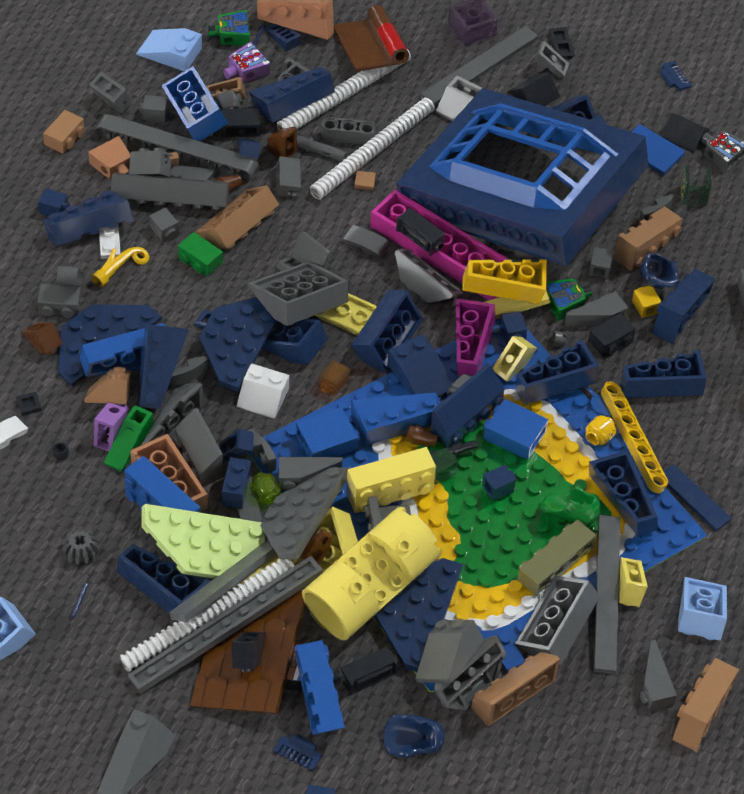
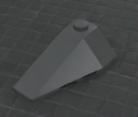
[142,383,203,445]
[97,709,176,794]

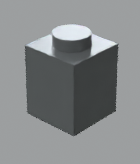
[139,95,168,123]
[149,208,179,242]
[589,247,614,279]

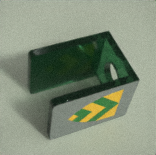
[680,166,712,205]

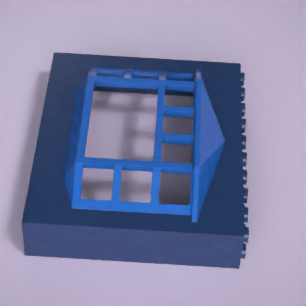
[396,88,649,266]

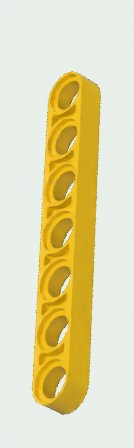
[601,381,668,493]

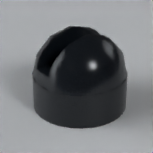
[52,442,69,461]

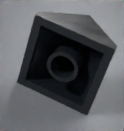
[508,73,560,106]
[661,113,710,153]

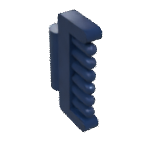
[660,61,692,91]
[274,734,321,771]

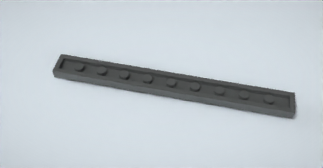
[128,556,323,694]

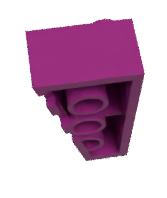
[456,299,496,377]

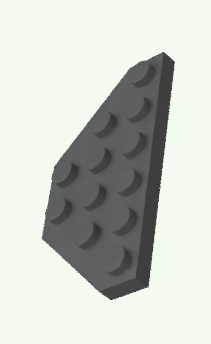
[260,467,348,559]

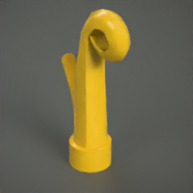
[91,247,149,288]

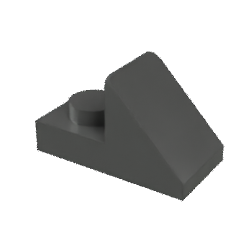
[536,41,569,78]

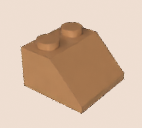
[85,367,131,405]

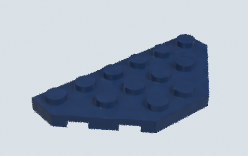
[199,297,277,392]
[58,304,162,387]
[376,558,463,672]

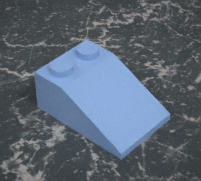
[136,28,202,71]
[678,577,727,641]
[0,597,36,660]

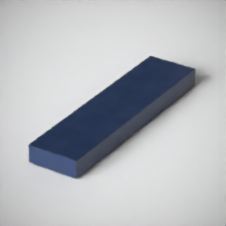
[663,464,732,532]

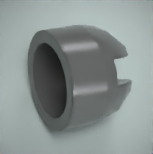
[552,331,567,347]

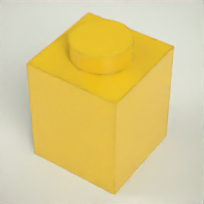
[632,286,661,318]

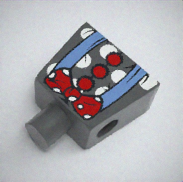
[700,131,744,173]

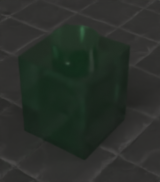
[431,448,458,485]

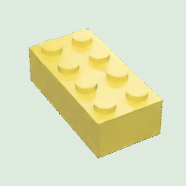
[346,447,436,513]

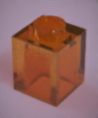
[319,360,350,396]

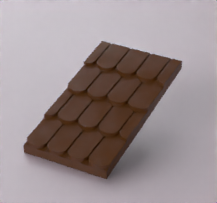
[190,590,306,714]

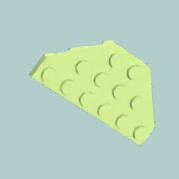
[142,504,265,579]

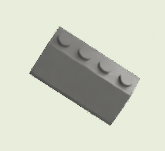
[515,575,600,666]

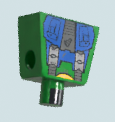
[208,10,250,46]
[546,278,592,321]

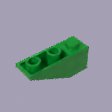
[104,405,153,472]

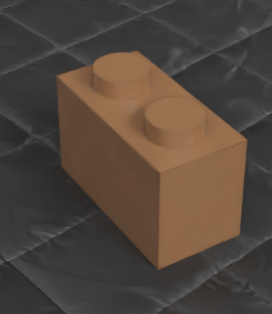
[43,110,85,153]

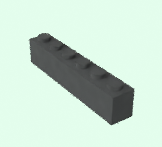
[111,173,229,210]

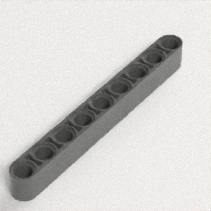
[95,114,258,182]

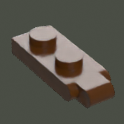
[294,529,333,566]

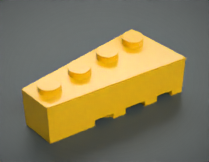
[462,259,547,305]

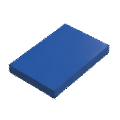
[632,124,686,176]

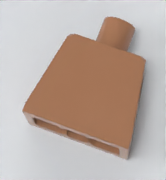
[88,136,131,179]

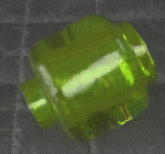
[250,472,281,505]

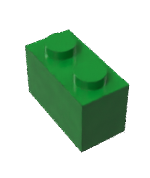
[178,232,223,276]

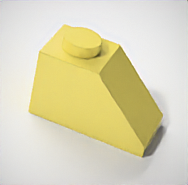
[493,336,537,381]
[618,557,648,607]

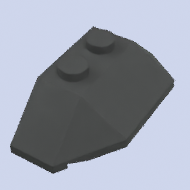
[395,248,463,303]
[434,636,506,710]

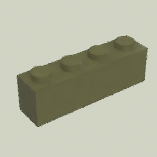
[518,519,596,596]

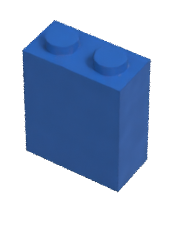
[483,399,548,460]
[296,407,360,457]

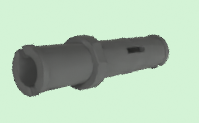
[297,135,347,162]

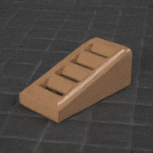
[206,77,246,100]

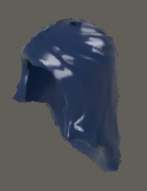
[639,253,680,290]
[383,714,445,758]

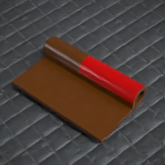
[334,5,409,72]

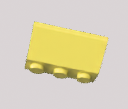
[313,507,358,572]

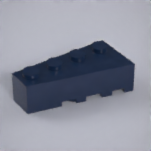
[249,67,335,123]
[43,190,134,246]
[652,268,715,344]
[137,324,189,409]
[516,339,599,405]
[620,350,707,398]
[589,450,658,536]
[117,544,211,613]

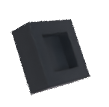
[16,392,42,416]

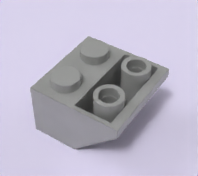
[436,76,482,121]

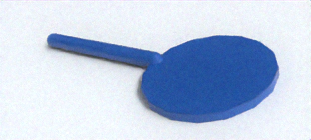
[584,386,619,417]

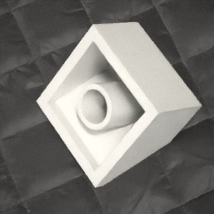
[236,364,289,419]

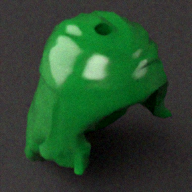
[541,485,600,526]

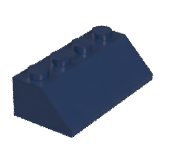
[351,290,423,374]
[430,363,505,447]

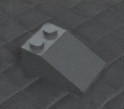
[415,619,484,683]

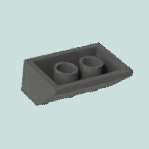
[173,408,223,485]

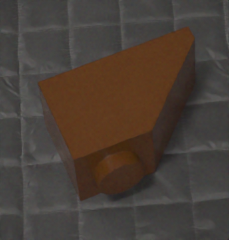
[267,126,297,159]
[21,322,63,355]

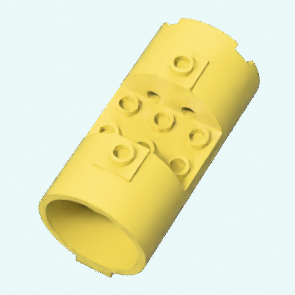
[302,507,441,641]

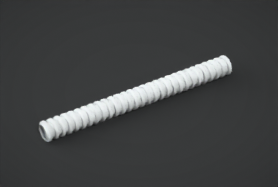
[277,49,411,131]
[310,98,435,200]
[120,559,294,672]

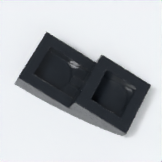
[548,27,575,58]

